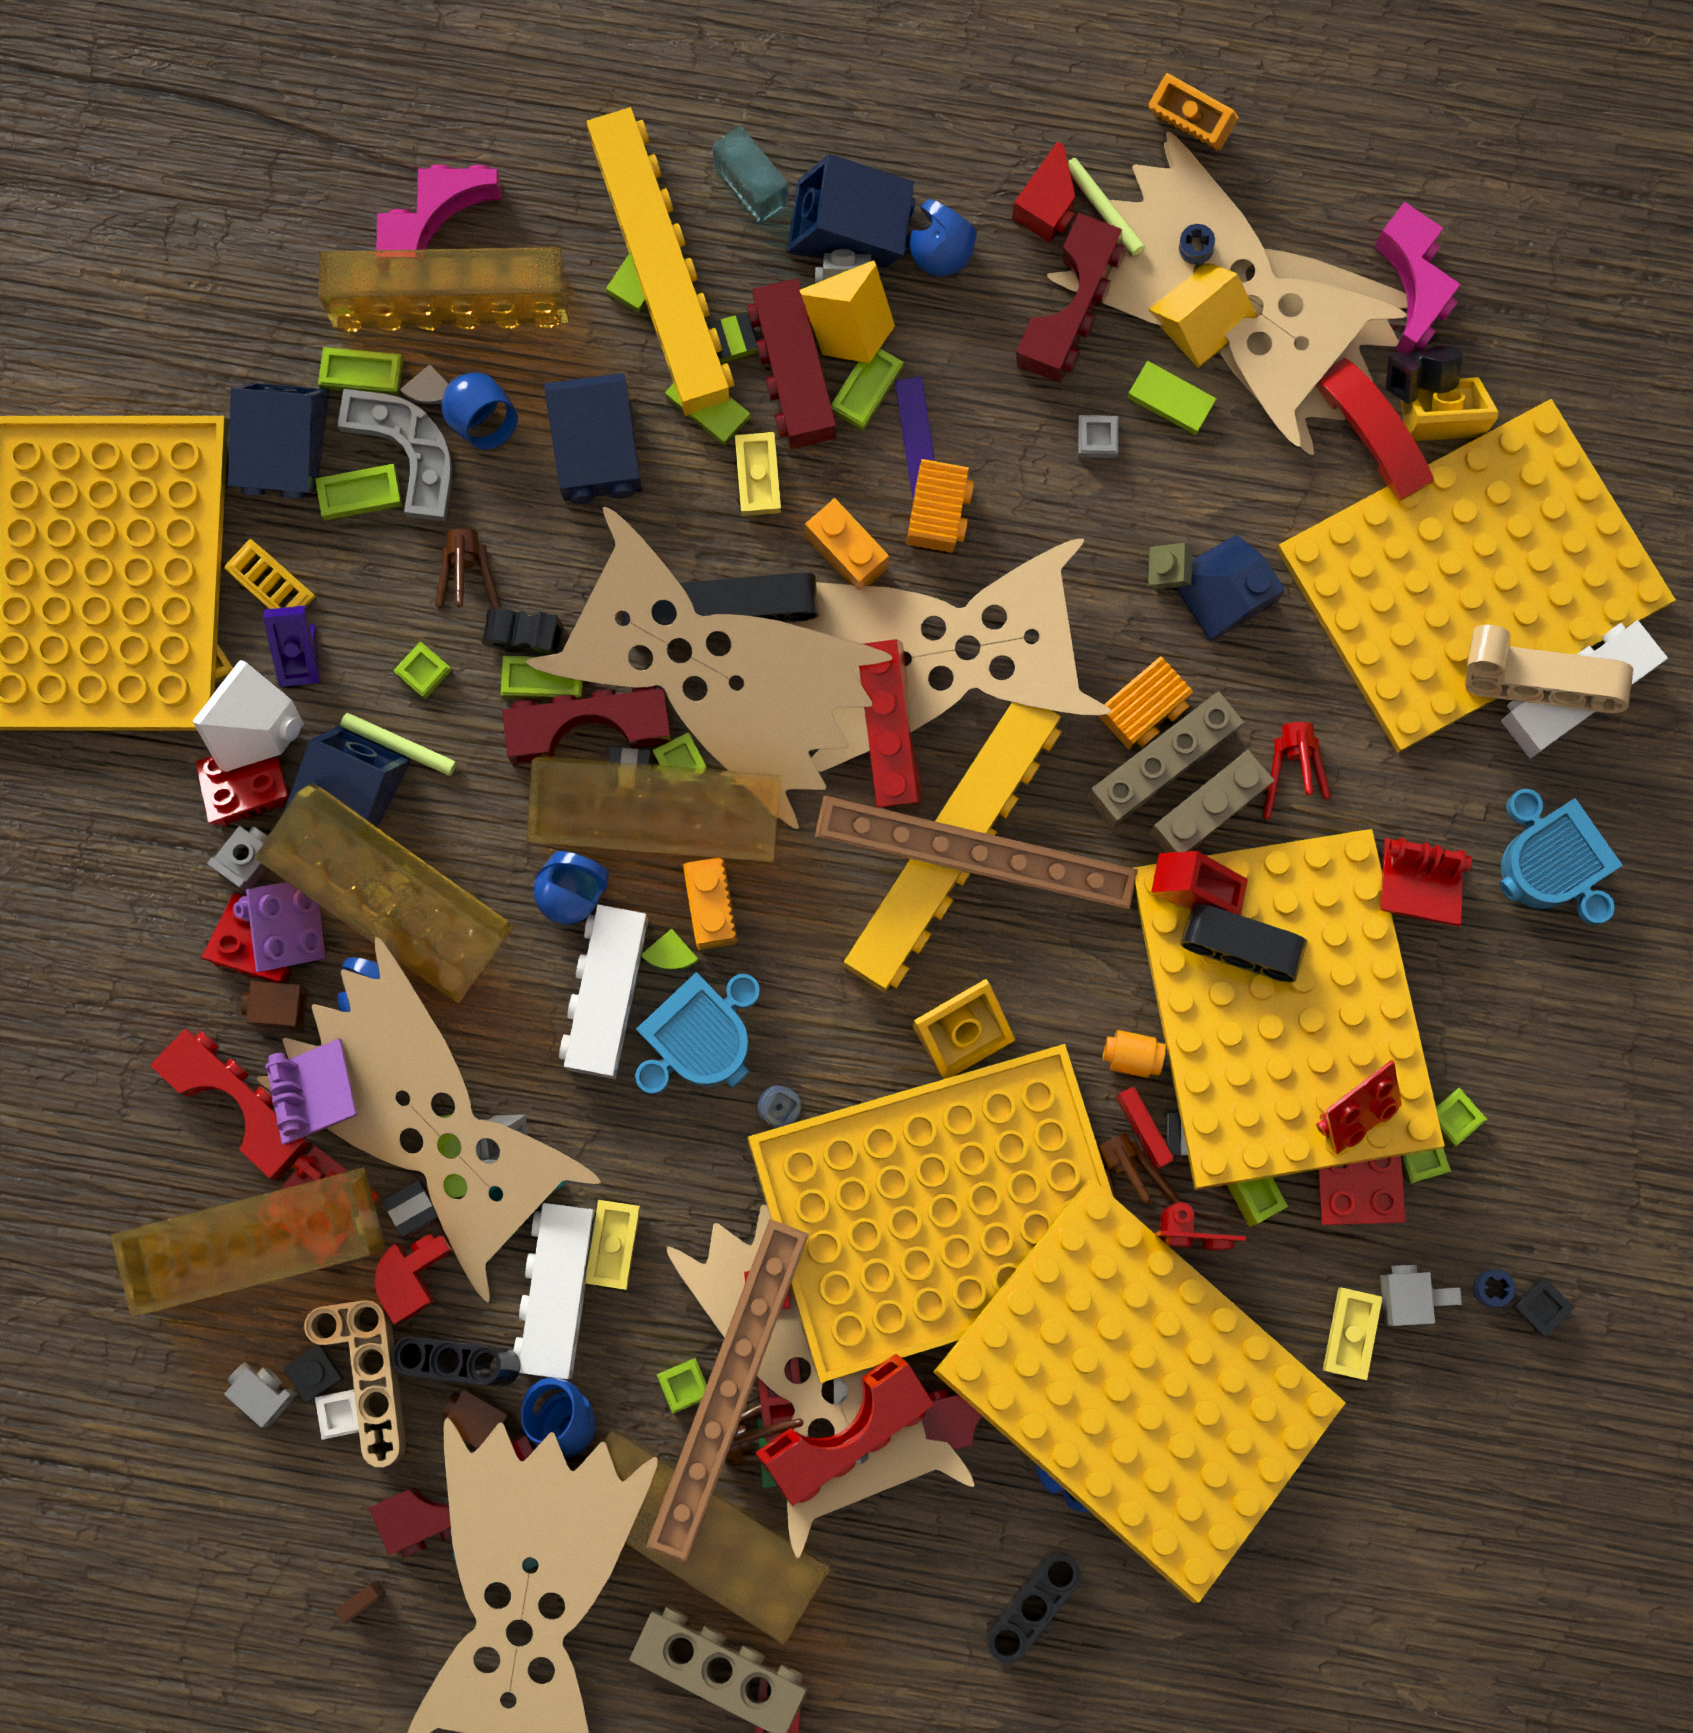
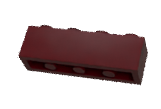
[747,278,836,449]

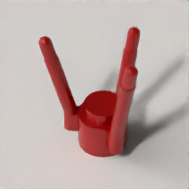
[1263,722,1330,820]

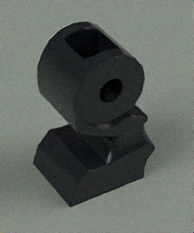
[1386,346,1462,404]
[481,609,564,656]

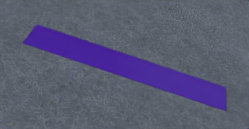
[895,376,935,500]

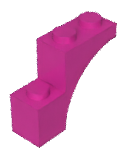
[376,165,502,273]
[1374,202,1461,354]

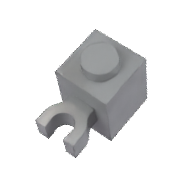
[1380,1265,1462,1326]

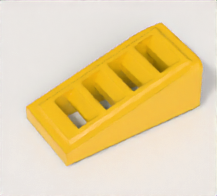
[224,539,316,609]

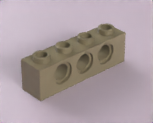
[1087,691,1244,829]
[629,1606,810,1733]

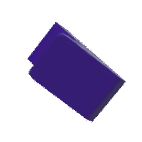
[263,605,320,687]

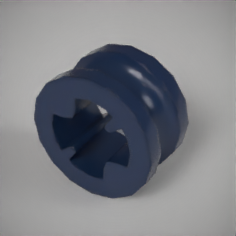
[1179,224,1215,265]
[1473,1269,1516,1307]

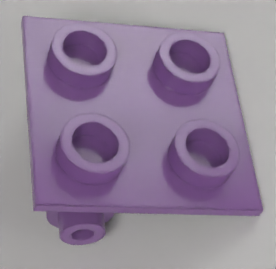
[233,877,326,972]
[265,1038,357,1145]

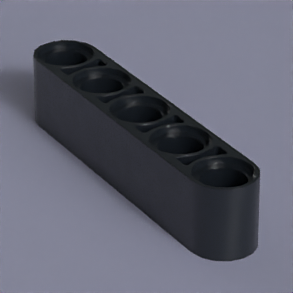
[621,573,819,634]

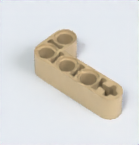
[1465,625,1634,713]
[304,1300,406,1468]

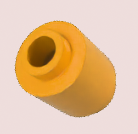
[1102,1030,1166,1078]

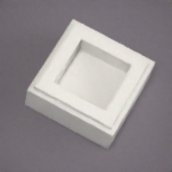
[315,1389,359,1440]

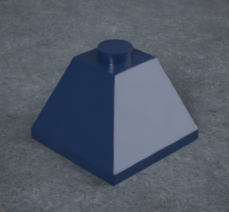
[1175,534,1285,642]

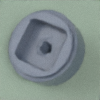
[757,1085,801,1128]

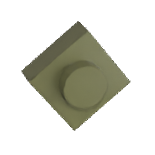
[1148,542,1193,590]

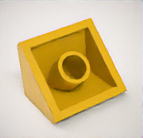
[799,260,895,363]
[1148,262,1258,369]
[1401,377,1498,441]
[912,979,1015,1079]

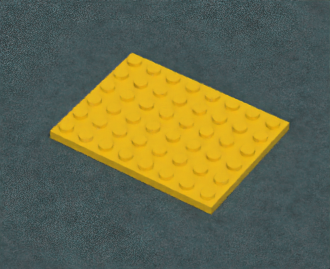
[1276,399,1676,753]
[0,416,229,731]
[1133,829,1445,1190]
[747,1044,1113,1383]
[933,1179,1346,1603]

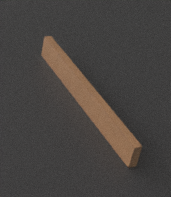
[815,796,1138,909]
[646,1219,809,1563]

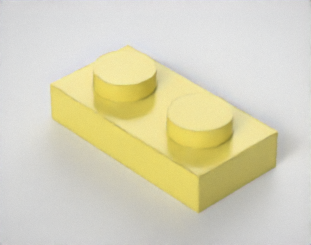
[735,432,781,516]
[585,1200,641,1290]
[1323,1288,1383,1380]

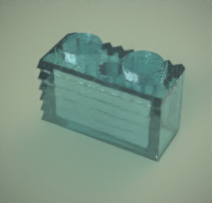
[712,126,790,222]

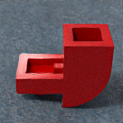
[375,1233,454,1325]

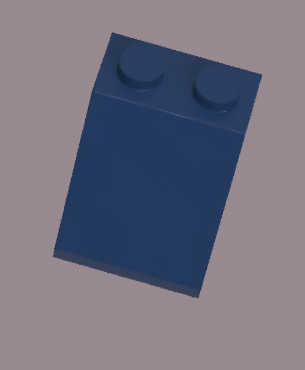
[787,154,915,267]
[544,373,642,504]
[228,382,329,498]
[278,726,411,862]

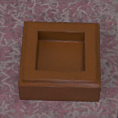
[335,1580,385,1623]

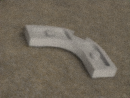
[337,389,453,522]

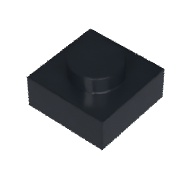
[1512,1277,1575,1337]
[283,1344,344,1403]

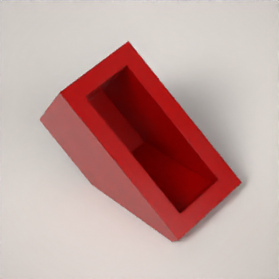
[1012,141,1076,243]
[1151,851,1248,915]

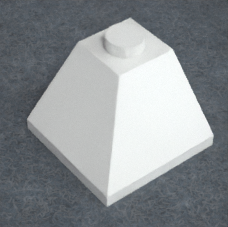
[192,660,304,772]

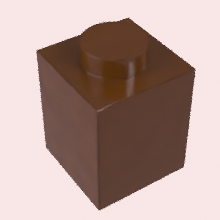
[241,981,308,1030]
[441,1389,512,1448]

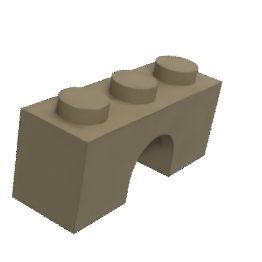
[1149,750,1275,853]

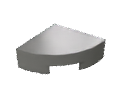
[400,364,448,405]

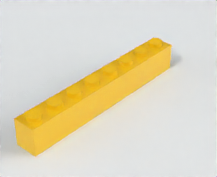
[586,107,734,416]
[843,702,1062,993]

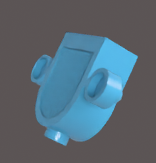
[1499,789,1623,925]
[635,972,760,1094]

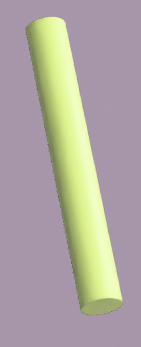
[1068,158,1145,256]
[340,712,457,776]

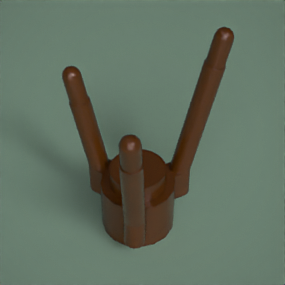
[435,528,501,609]
[1098,1133,1182,1204]
[725,1404,804,1466]

